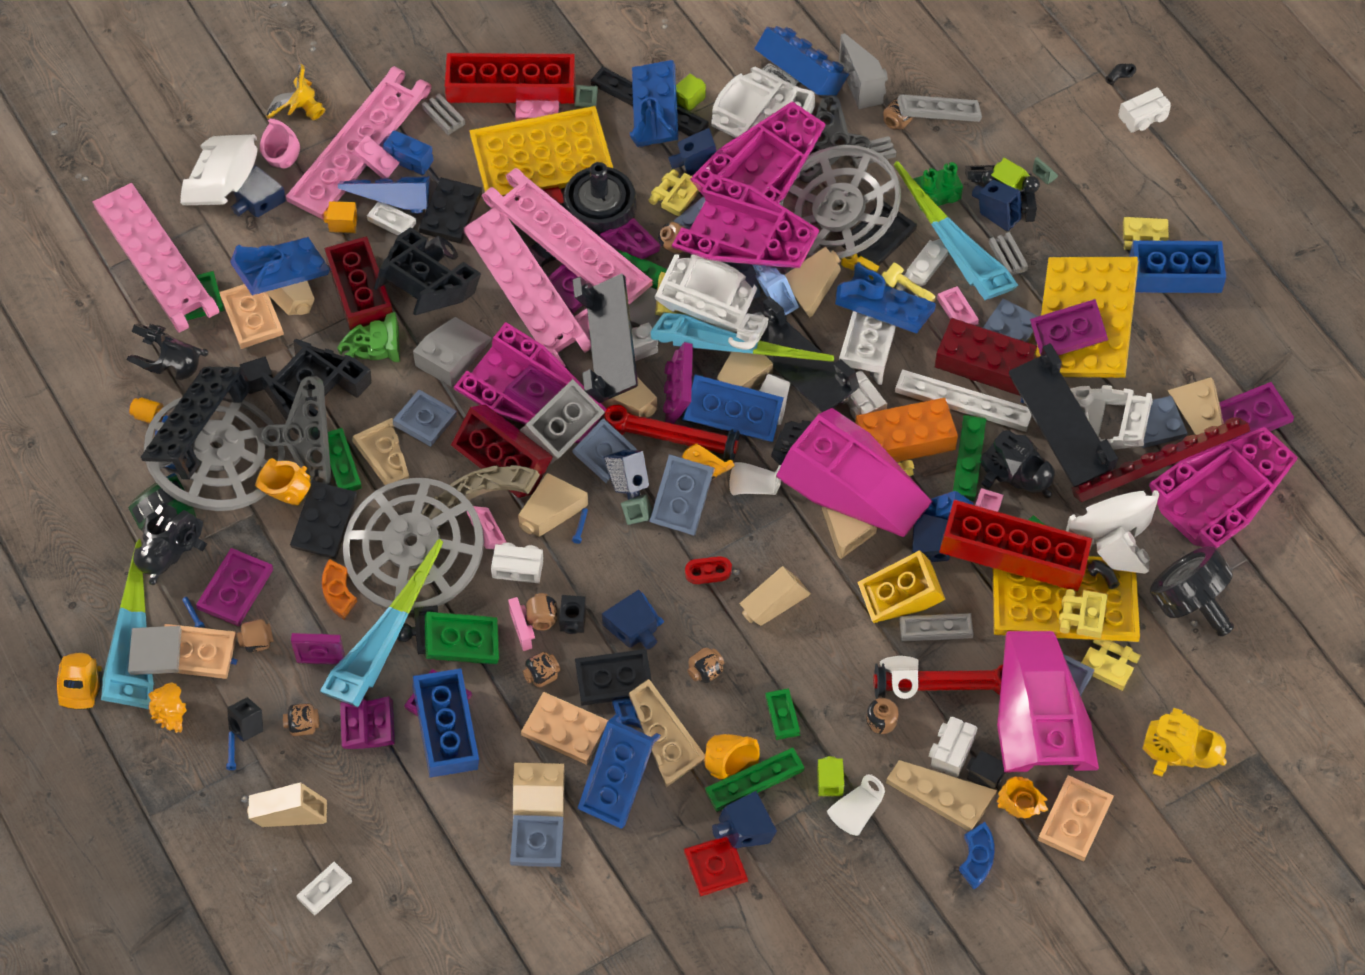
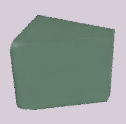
[575,85,598,107]
[1032,157,1058,185]
[621,494,652,525]

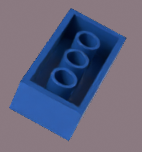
[754,26,849,96]
[1129,240,1226,293]
[413,668,479,778]

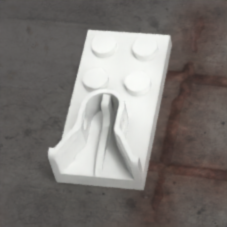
[839,311,896,385]

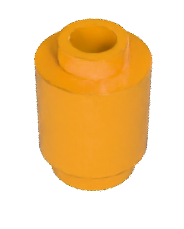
[129,397,166,423]

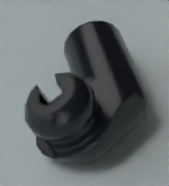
[1105,63,1137,85]
[1087,560,1120,589]

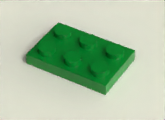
[425,612,499,664]

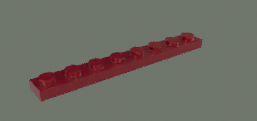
[1071,417,1251,502]

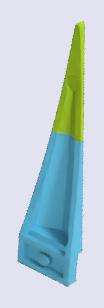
[894,161,1018,300]
[651,313,834,362]
[101,539,154,709]
[320,539,443,707]

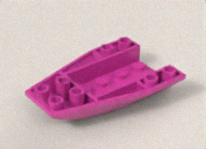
[690,101,825,204]
[672,174,819,268]
[454,322,606,444]
[776,408,932,537]
[1149,427,1298,549]
[997,631,1099,772]

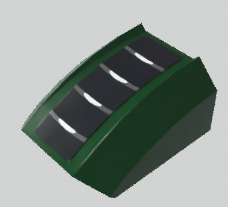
[128,473,196,531]

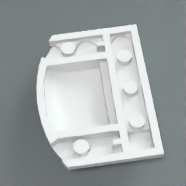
[711,67,797,138]
[181,134,258,205]
[655,254,757,332]
[1066,490,1159,550]

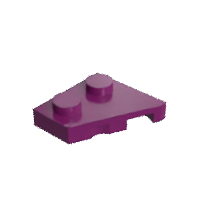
[600,218,660,259]

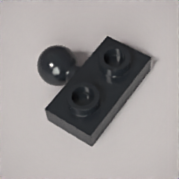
[965,165,998,185]
[1020,173,1040,222]
[397,605,439,655]

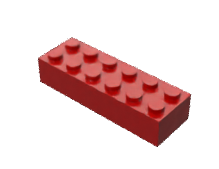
[444,53,575,104]
[939,500,1093,592]

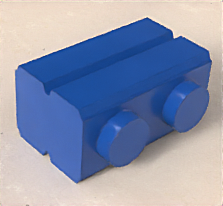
[383,130,433,175]

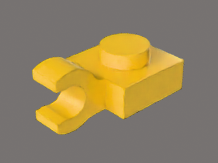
[841,253,879,280]

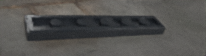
[590,66,709,136]

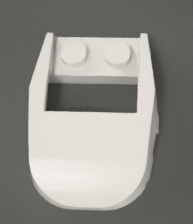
[1070,385,1153,450]

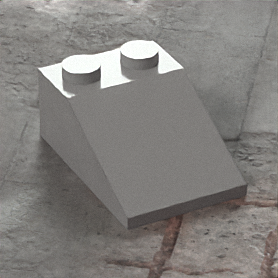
[839,33,888,109]
[413,317,492,387]
[520,379,605,464]

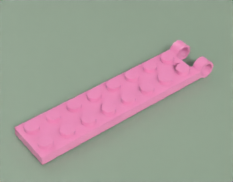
[286,66,431,220]
[482,168,652,305]
[92,183,219,333]
[464,207,591,367]

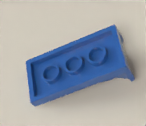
[630,60,678,147]
[230,237,330,296]
[835,262,936,334]
[682,375,784,442]
[577,715,661,829]

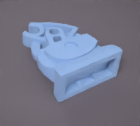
[752,264,799,315]

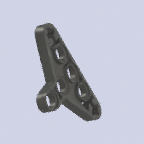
[799,95,871,183]
[261,376,331,485]

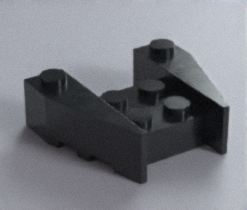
[374,227,481,316]
[261,339,372,440]

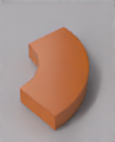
[322,559,357,620]

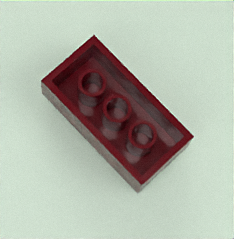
[324,236,393,331]
[934,317,1037,396]
[451,404,554,498]

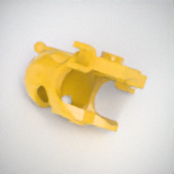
[1142,708,1227,777]

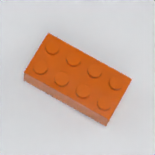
[855,398,958,462]

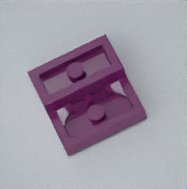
[340,696,395,749]

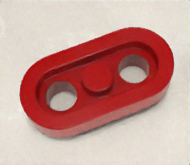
[685,556,732,584]

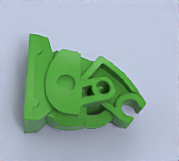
[337,312,400,362]

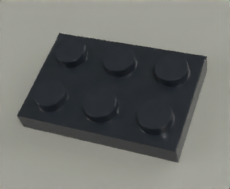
[419,177,482,243]
[842,201,917,266]
[290,481,358,559]
[575,649,652,706]

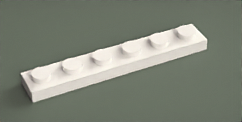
[895,369,1032,432]

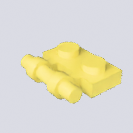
[649,169,700,217]
[1123,217,1169,250]
[1059,589,1108,638]
[1081,640,1141,691]

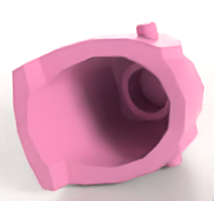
[260,118,300,169]

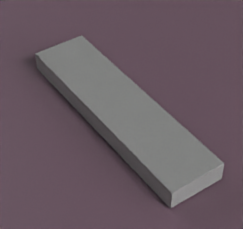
[897,94,982,122]

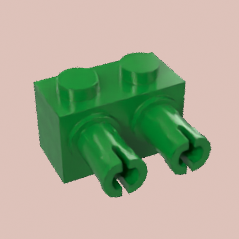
[913,162,963,211]

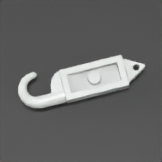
[895,239,949,297]
[728,312,769,350]

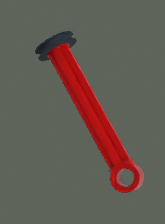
[605,405,740,462]
[873,663,1003,699]

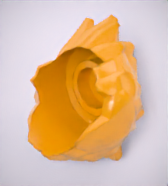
[148,682,187,733]
[997,777,1048,819]

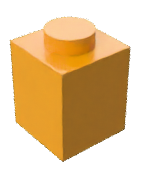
[324,201,358,233]

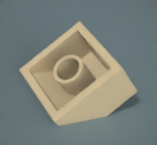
[513,763,565,817]

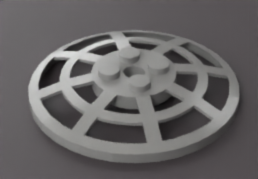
[779,145,901,259]
[144,394,285,511]
[343,478,484,613]

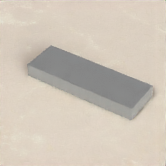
[899,613,974,641]

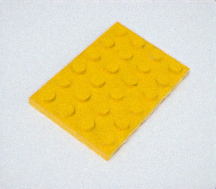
[469,106,613,197]
[1035,257,1139,378]
[992,556,1140,642]

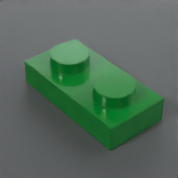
[765,688,800,740]

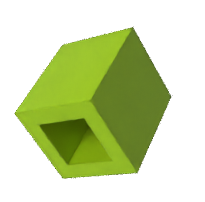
[676,73,706,111]
[992,158,1030,191]
[817,756,844,796]

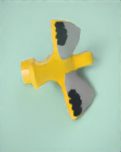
[266,64,325,121]

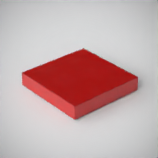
[684,837,748,897]

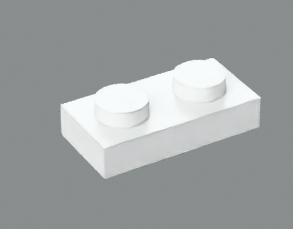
[367,201,416,236]
[296,862,352,916]

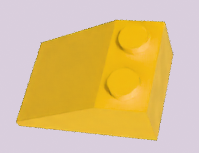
[858,550,946,623]

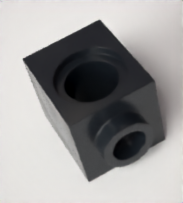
[559,595,586,634]
[227,697,263,742]

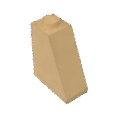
[785,246,841,318]
[266,281,315,315]
[717,352,773,389]
[601,377,657,418]
[518,473,588,537]
[822,506,877,559]
[739,566,811,626]
[247,783,327,827]

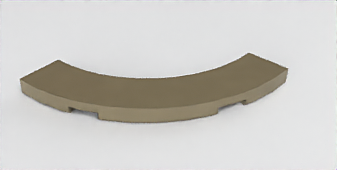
[421,465,540,529]

